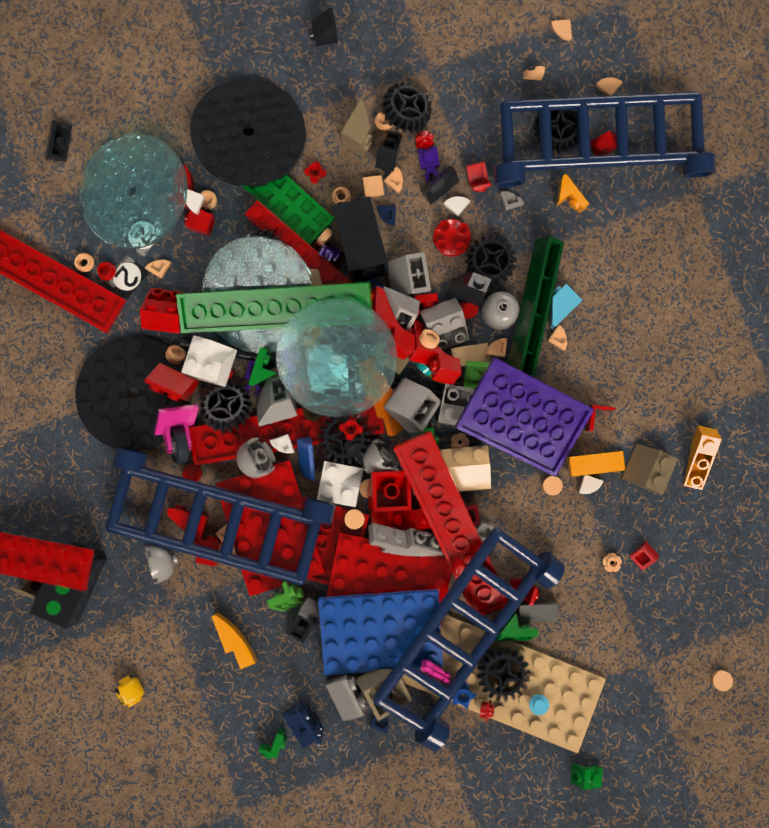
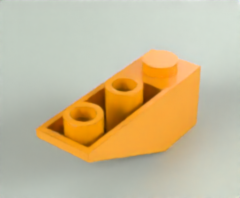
[683,425,722,490]

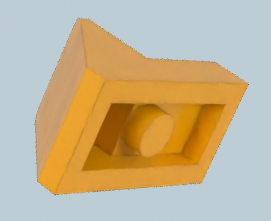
[556,174,589,213]

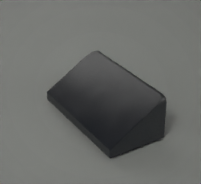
[45,120,72,162]
[420,166,460,205]

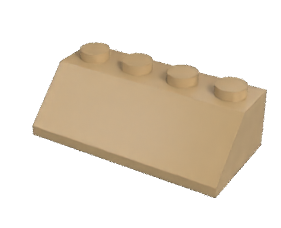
[413,445,491,496]

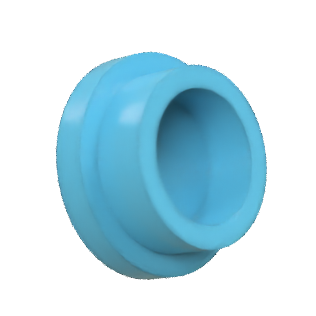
[529,694,549,715]

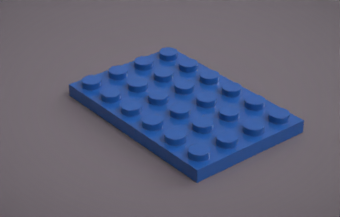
[318,589,443,675]

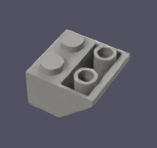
[388,252,431,297]
[383,286,420,332]
[420,298,470,350]
[256,374,297,427]
[383,378,441,433]
[437,384,475,426]
[326,674,366,721]

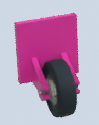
[154,404,199,464]

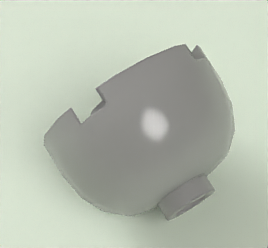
[481,291,520,330]
[236,438,275,478]
[362,438,399,474]
[144,544,178,584]

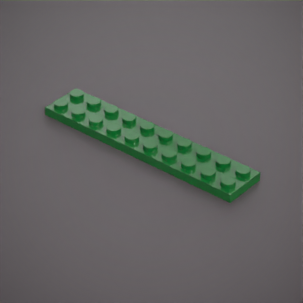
[176,282,373,333]

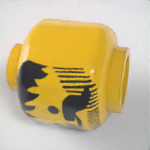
[115,675,144,707]

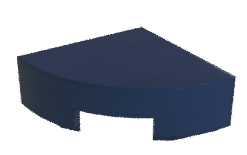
[377,205,396,226]
[369,715,389,734]

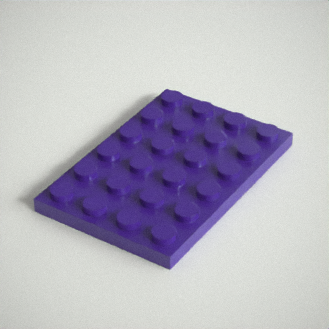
[455,357,594,477]

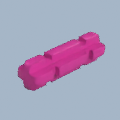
[420,660,451,683]

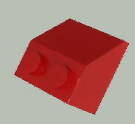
[367,470,412,512]

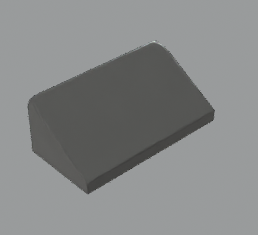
[518,602,559,623]

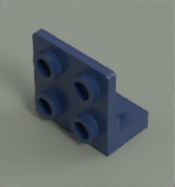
[282,701,324,749]

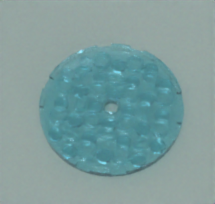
[79,133,188,249]
[202,236,313,353]
[276,298,397,417]

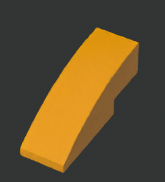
[567,451,625,477]
[212,612,257,669]

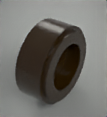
[303,402,323,422]

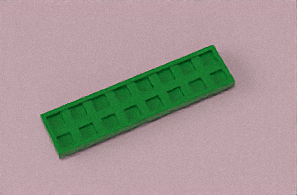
[241,175,335,246]

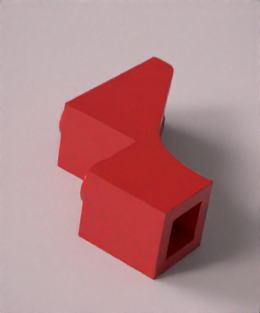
[168,165,216,237]
[365,286,415,360]
[408,320,462,385]
[167,504,222,567]
[371,509,431,530]

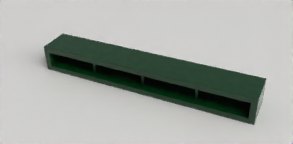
[508,236,564,378]

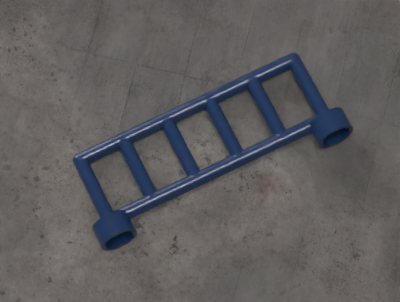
[494,92,716,188]
[106,447,336,585]
[373,527,565,752]

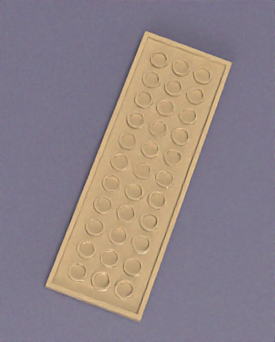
[402,615,606,753]

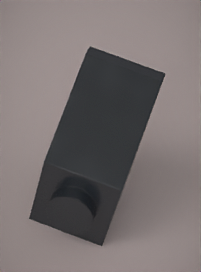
[309,7,338,47]
[375,131,403,172]
[445,272,491,307]
[286,597,320,643]

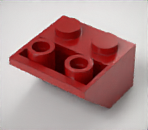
[140,288,183,334]
[144,363,199,403]

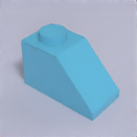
[549,284,582,329]

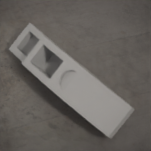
[368,523,443,556]

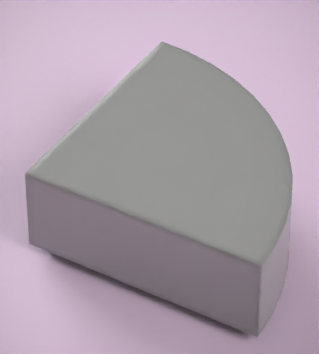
[500,191,524,211]

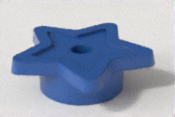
[452,683,476,709]

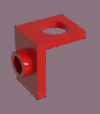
[586,405,615,432]

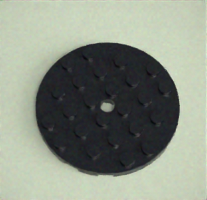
[190,79,306,188]
[75,336,192,451]

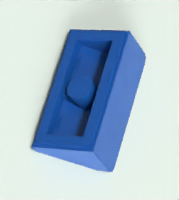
[297,437,315,481]

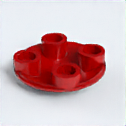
[433,219,471,257]

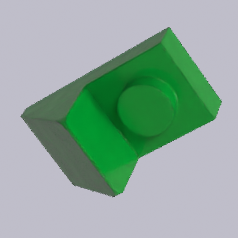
[248,347,278,386]
[494,613,538,642]

